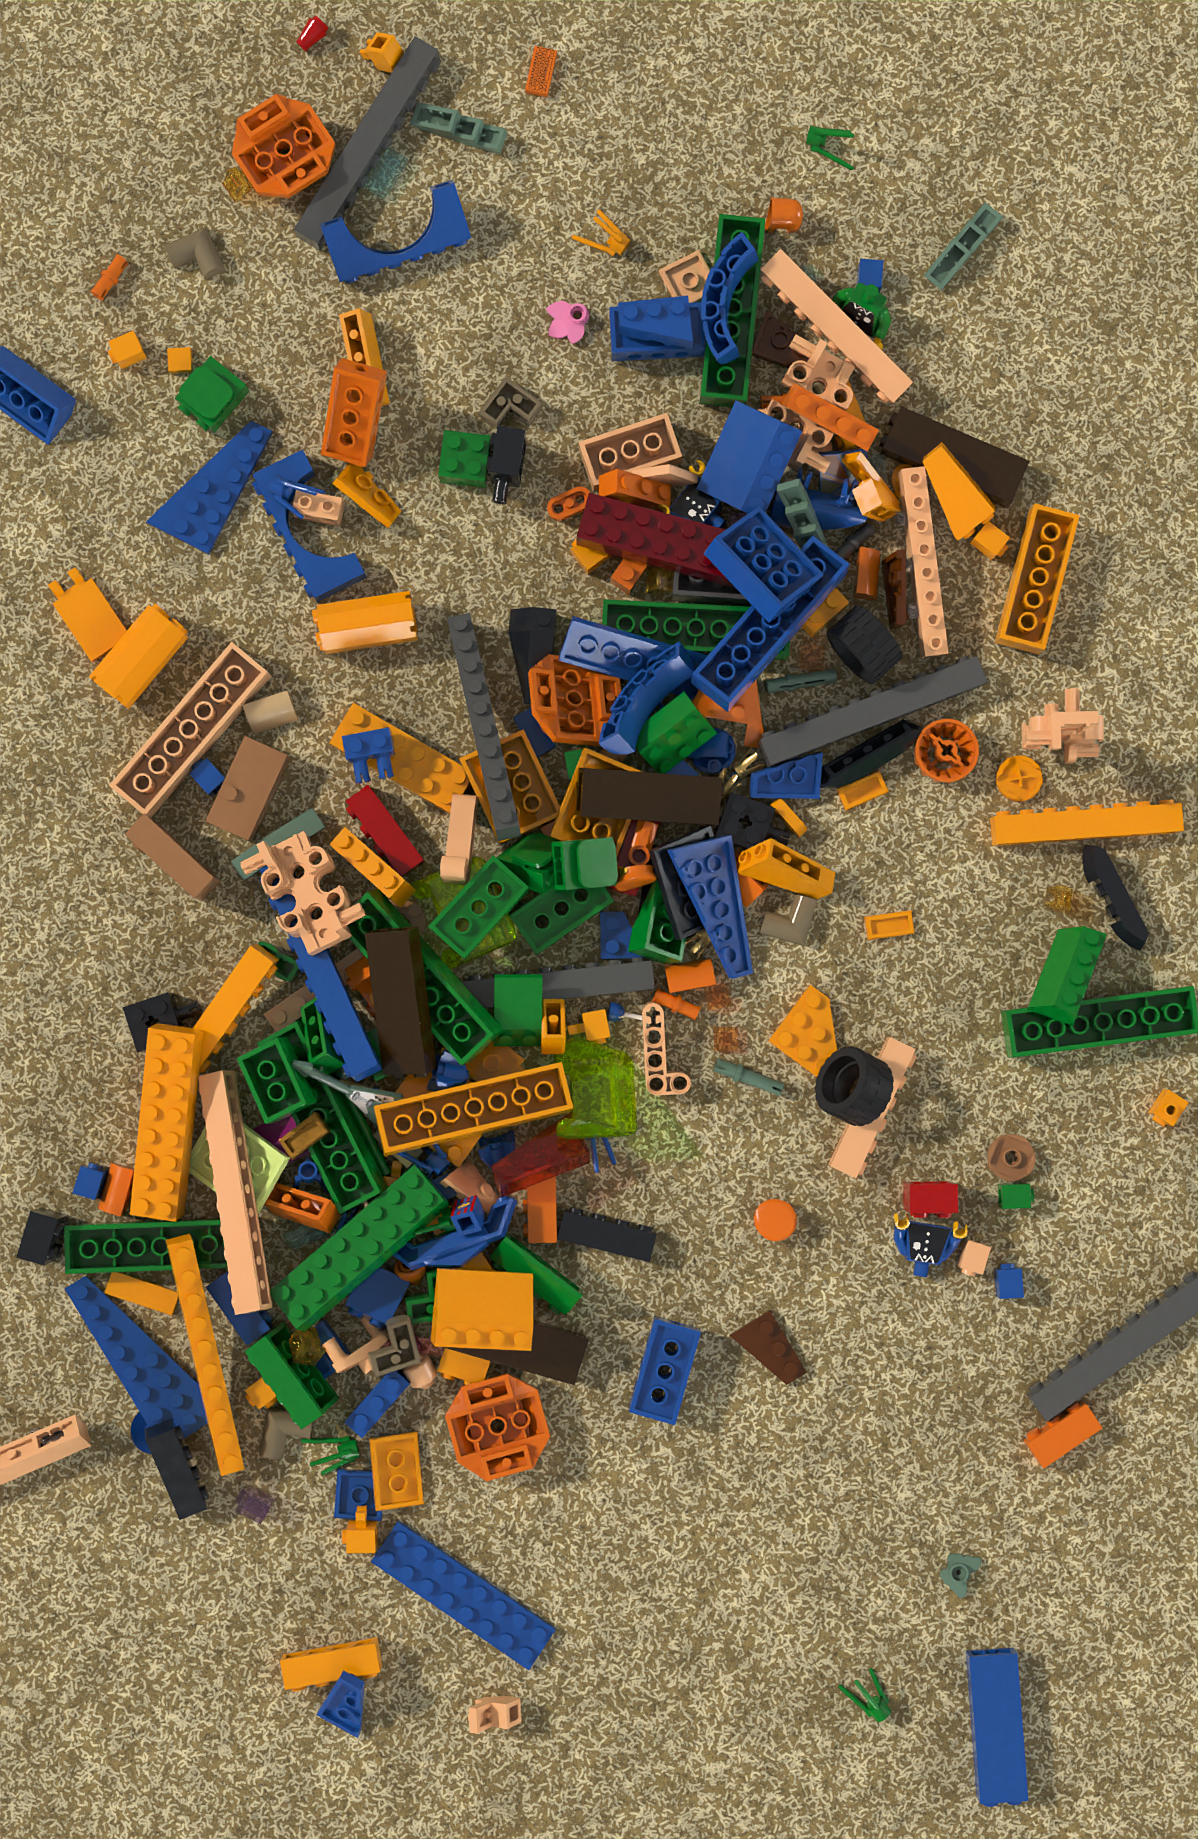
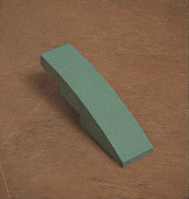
[410,102,508,154]
[924,202,1003,291]
[777,478,828,549]
[231,808,325,881]

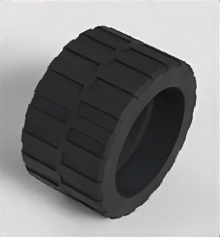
[826,606,902,684]
[815,1046,894,1126]

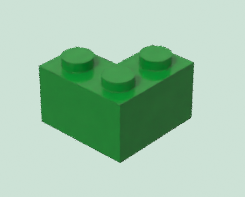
[404,1267,450,1324]

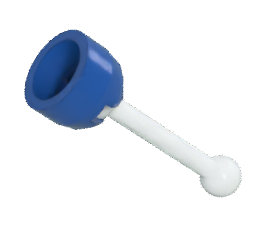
[607,1002,660,1026]

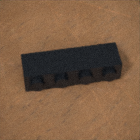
[557,1207,657,1262]
[145,1418,209,1520]

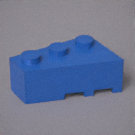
[617,296,693,351]

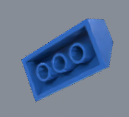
[0,345,76,445]

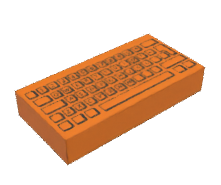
[525,46,557,98]

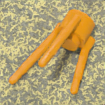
[572,209,631,257]

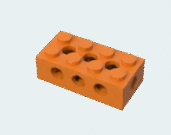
[321,358,387,467]

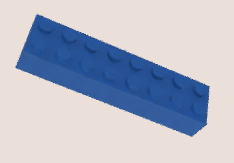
[691,536,850,712]

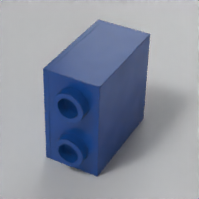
[345,1267,410,1329]

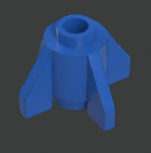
[427,1049,469,1091]
[478,1130,516,1173]

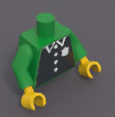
[832,283,891,350]

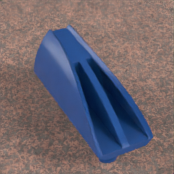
[769,468,867,530]

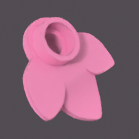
[546,301,589,344]

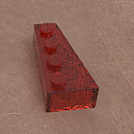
[492,1112,590,1197]

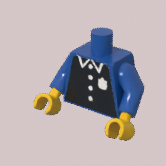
[658,460,726,529]
[893,1214,968,1277]

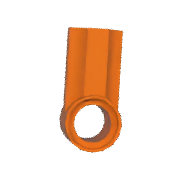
[628,820,658,866]

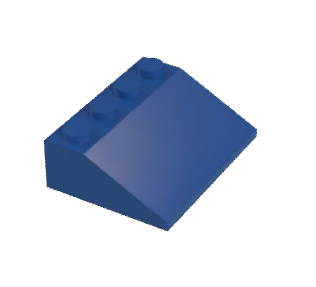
[697,400,802,513]
[704,506,824,623]

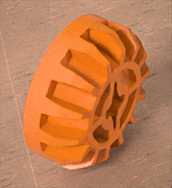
[913,719,979,784]

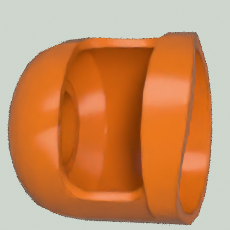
[764,197,803,234]

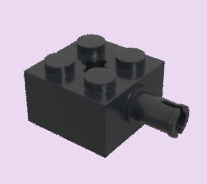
[487,426,527,505]
[714,792,791,850]
[123,992,202,1053]

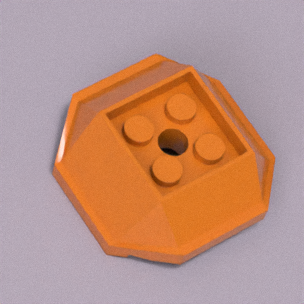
[232,94,336,198]
[528,654,621,746]
[445,1373,550,1481]

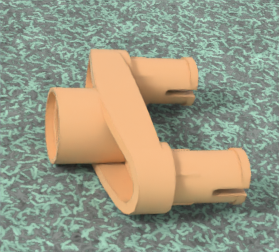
[322,1317,390,1375]

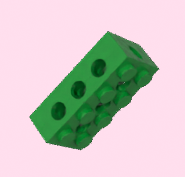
[428,855,529,960]
[509,886,614,956]

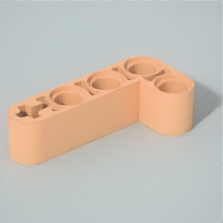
[440,794,478,885]
[642,1001,691,1095]

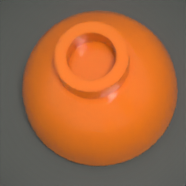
[394,1260,427,1285]

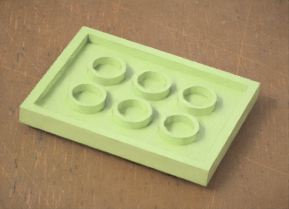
[189,1123,290,1214]

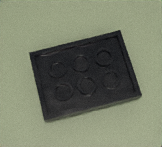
[649,826,714,940]

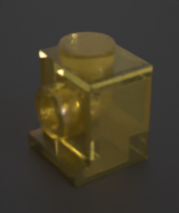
[288,1327,326,1366]

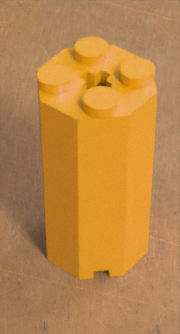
[312,591,418,654]
[89,604,189,709]

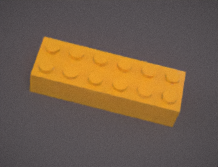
[994,503,1080,655]
[329,703,471,815]

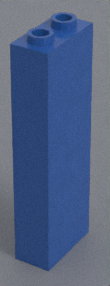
[966,1647,1029,1807]

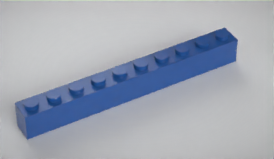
[259,866,383,1082]

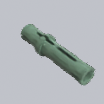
[765,668,837,694]
[713,1058,784,1096]

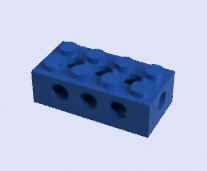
[609,302,705,361]
[628,1315,701,1425]

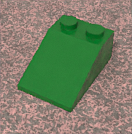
[628,880,686,964]
[493,974,543,1046]

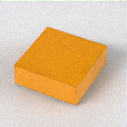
[167,347,193,374]

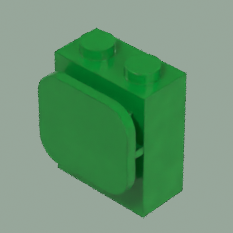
[175,356,249,433]
[496,833,560,894]
[551,837,618,890]

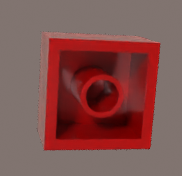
[903,1181,958,1218]

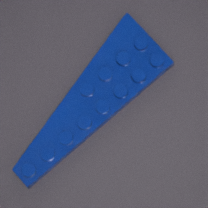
[65,1276,207,1440]

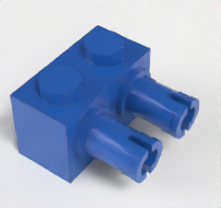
[342,727,396,784]

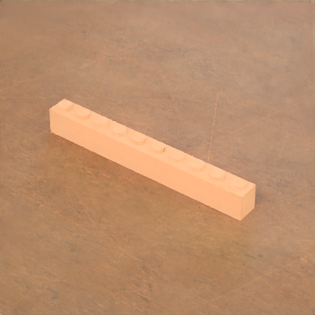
[198,1070,273,1315]

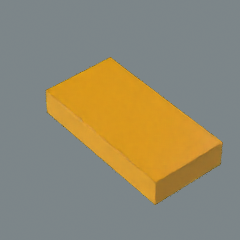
[836,771,889,811]
[864,910,915,940]

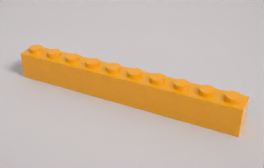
[166,1234,245,1476]

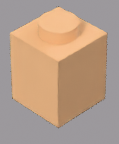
[957,1238,991,1277]

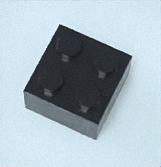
[16,1208,70,1266]

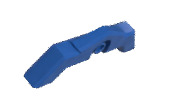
[393,1196,517,1270]

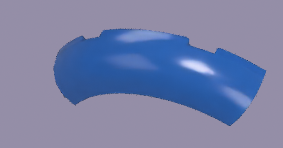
[701,232,759,364]
[599,641,695,754]

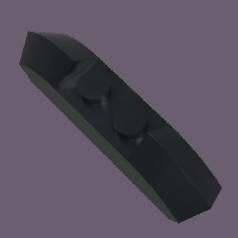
[820,719,922,788]
[1082,844,1149,951]

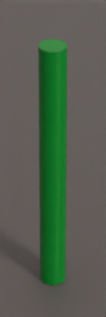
[342,1093,391,1176]

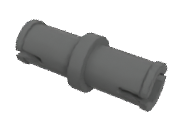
[835,522,875,560]

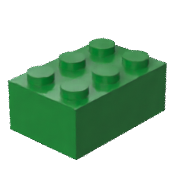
[636,692,717,773]
[236,1037,317,1124]

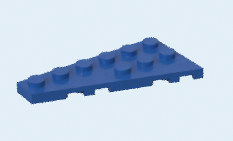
[146,421,273,555]
[667,835,753,979]

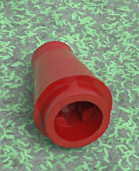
[296,15,329,52]

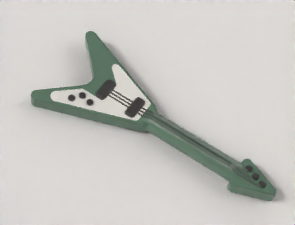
[292,1060,403,1127]

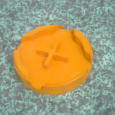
[996,755,1043,802]

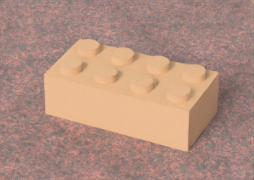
[579,413,682,493]

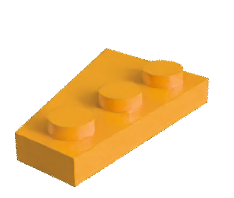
[332,463,401,528]

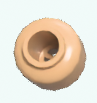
[402,1352,437,1389]

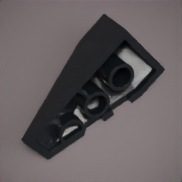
[508,607,557,704]

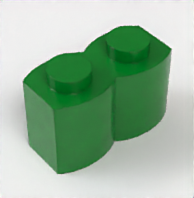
[258,941,301,982]

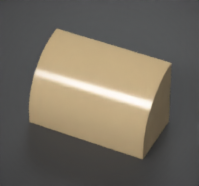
[243,690,299,735]

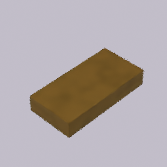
[278,1112,331,1160]

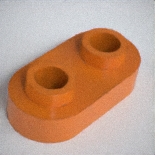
[547,486,590,521]

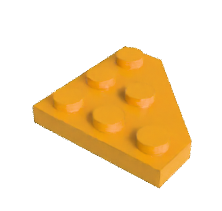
[768,984,837,1077]

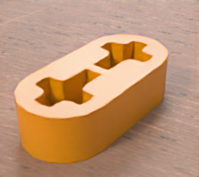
[769,798,808,838]

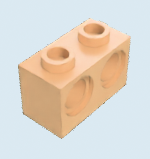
[292,490,345,527]

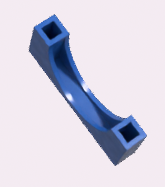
[320,180,471,284]
[252,449,367,602]

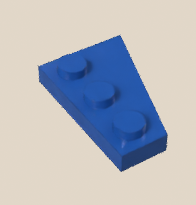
[750,751,823,799]
[316,1670,365,1738]

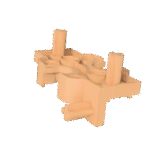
[765,335,855,474]
[1022,688,1104,764]
[240,831,366,956]

